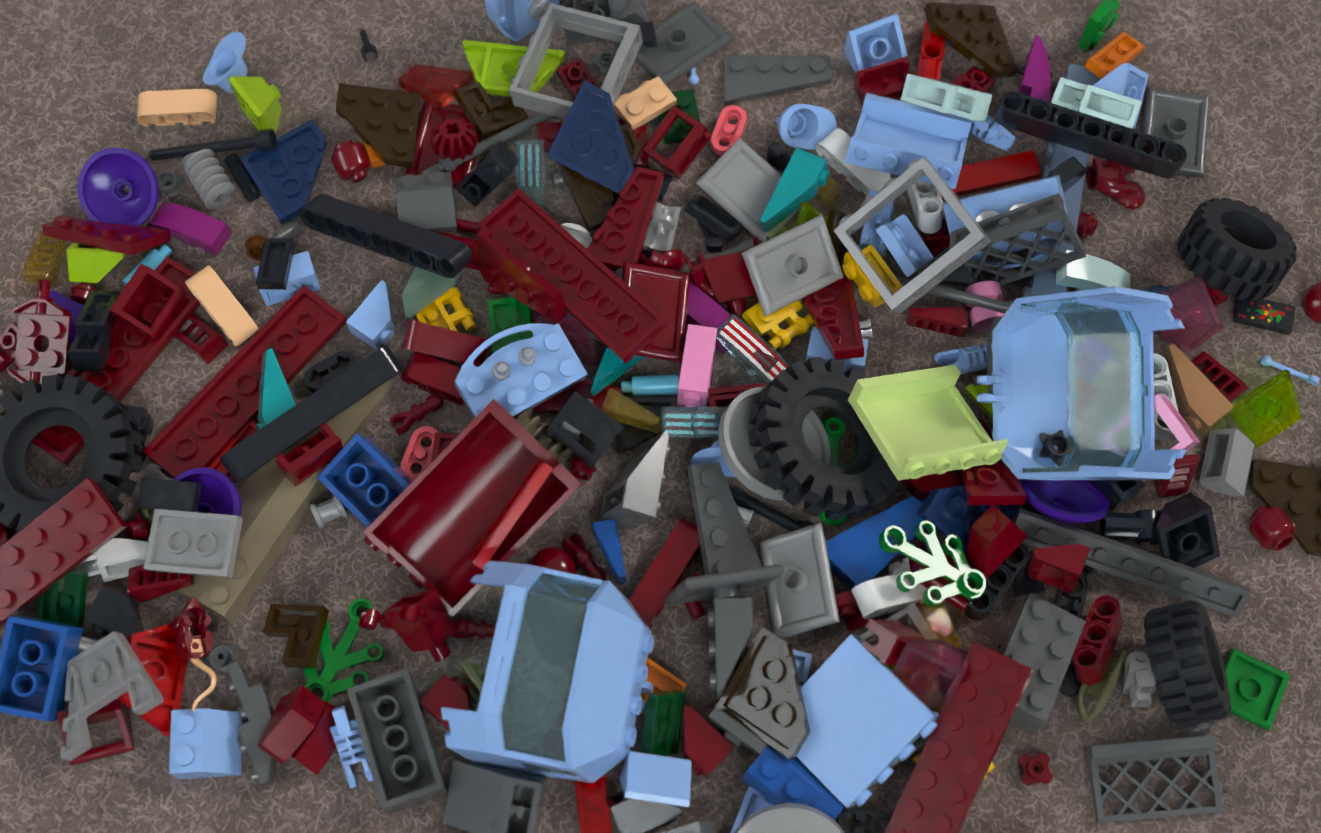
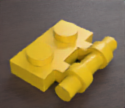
[415,286,476,332]
[742,300,814,351]

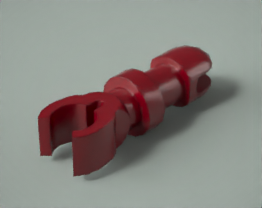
[389,394,444,435]
[561,532,607,581]
[453,620,496,639]

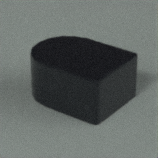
[1048,156,1087,193]

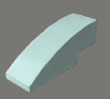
[901,74,992,122]
[1051,77,1142,129]
[1056,250,1131,291]

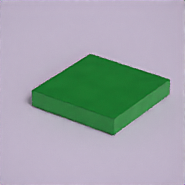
[1224,648,1290,731]

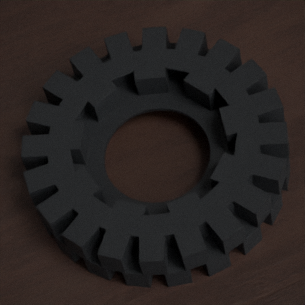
[748,357,901,520]
[0,375,142,531]

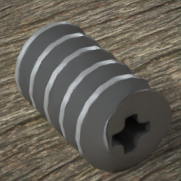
[180,149,235,210]

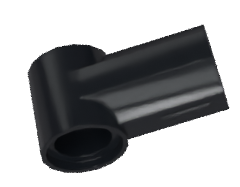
[1100,509,1161,545]

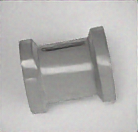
[309,494,348,529]

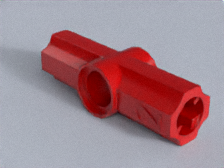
[916,21,946,81]

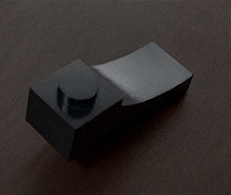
[68,291,120,372]

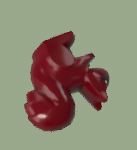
[1085,158,1145,210]

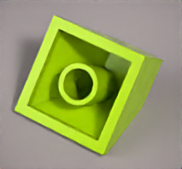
[228,76,282,133]
[66,242,127,285]

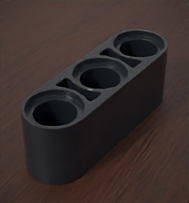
[963,543,1029,620]

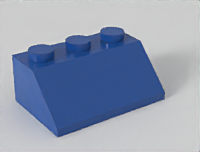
[742,745,844,820]

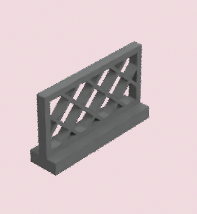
[949,193,1086,285]
[1083,735,1223,823]

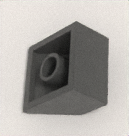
[395,171,457,233]

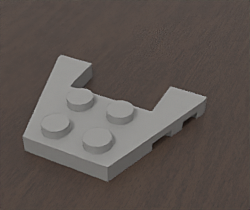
[60,631,164,761]

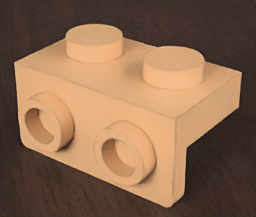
[614,76,677,131]

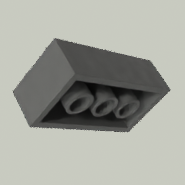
[998,592,1086,736]
[347,668,448,815]

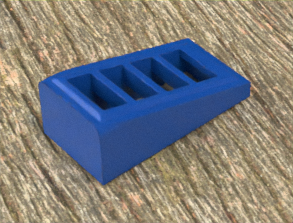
[592,519,627,584]

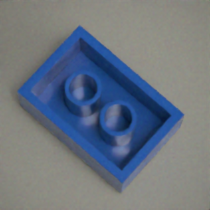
[317,433,413,527]
[0,616,83,721]

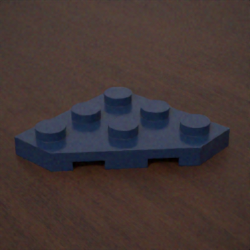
[546,80,634,194]
[240,120,327,225]
[917,485,1021,557]

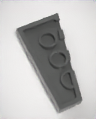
[724,55,831,105]
[687,462,762,575]

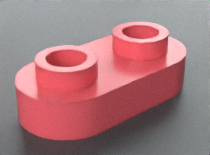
[711,105,747,156]
[400,426,438,481]

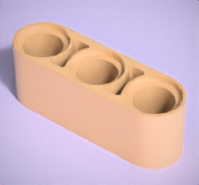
[137,89,217,127]
[185,265,260,347]

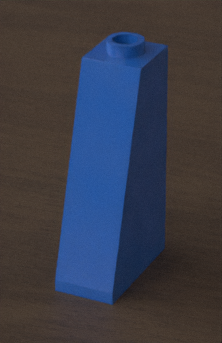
[825,496,926,590]

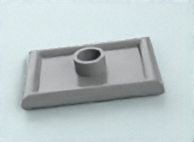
[696,138,803,243]
[742,215,844,316]
[758,523,840,638]

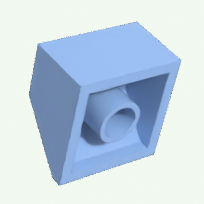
[169,708,243,779]

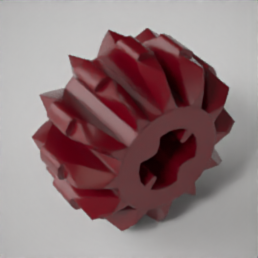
[430,116,478,162]

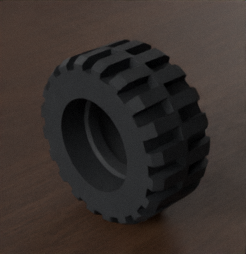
[1177,198,1297,301]
[1143,600,1231,727]

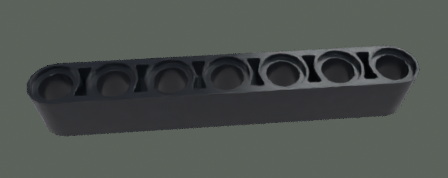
[995,91,1187,179]
[299,194,473,278]
[219,345,404,483]

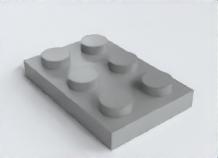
[143,509,243,578]

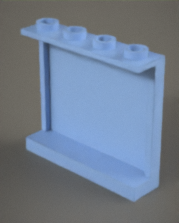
[845,93,972,189]
[797,634,939,808]

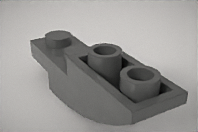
[226,661,277,788]

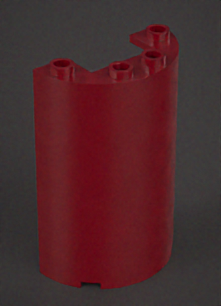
[363,399,581,617]

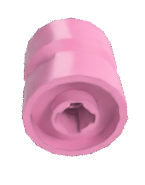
[965,281,1005,332]

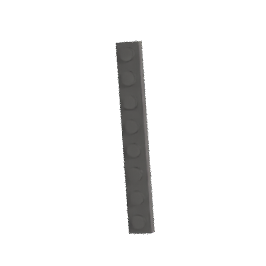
[1013,508,1251,618]

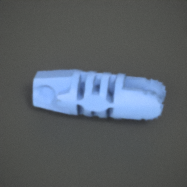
[969,115,1016,152]
[934,344,987,374]
[330,705,374,789]

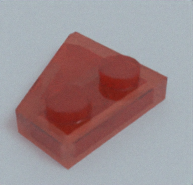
[398,64,473,109]

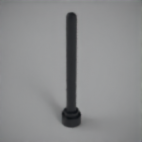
[149,128,277,160]
[686,470,814,531]

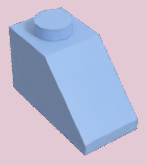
[346,280,395,350]

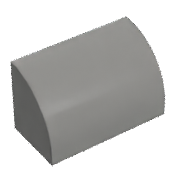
[1199,428,1254,496]

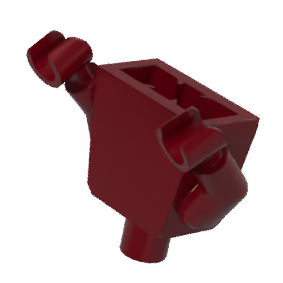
[684,236,770,319]
[358,590,455,662]

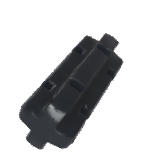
[224,153,260,202]

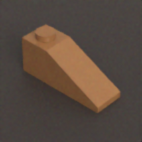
[1163,343,1234,436]

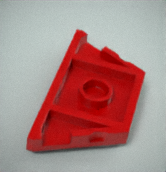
[117,623,188,737]

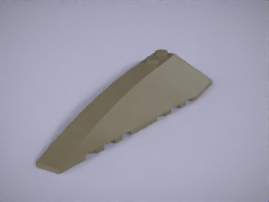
[166,378,396,625]

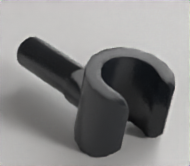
[360,29,378,62]
[697,221,722,253]

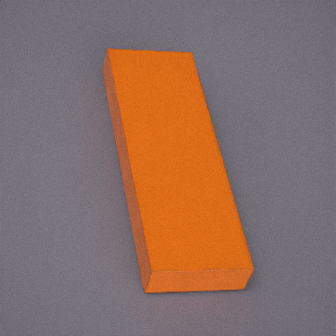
[1084,32,1145,79]

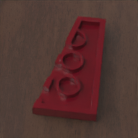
[587,167,664,270]
[43,216,170,255]
[961,419,1027,505]

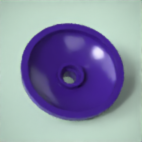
[77,148,159,226]
[173,468,242,517]
[1020,479,1110,524]

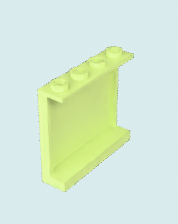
[848,365,1009,481]

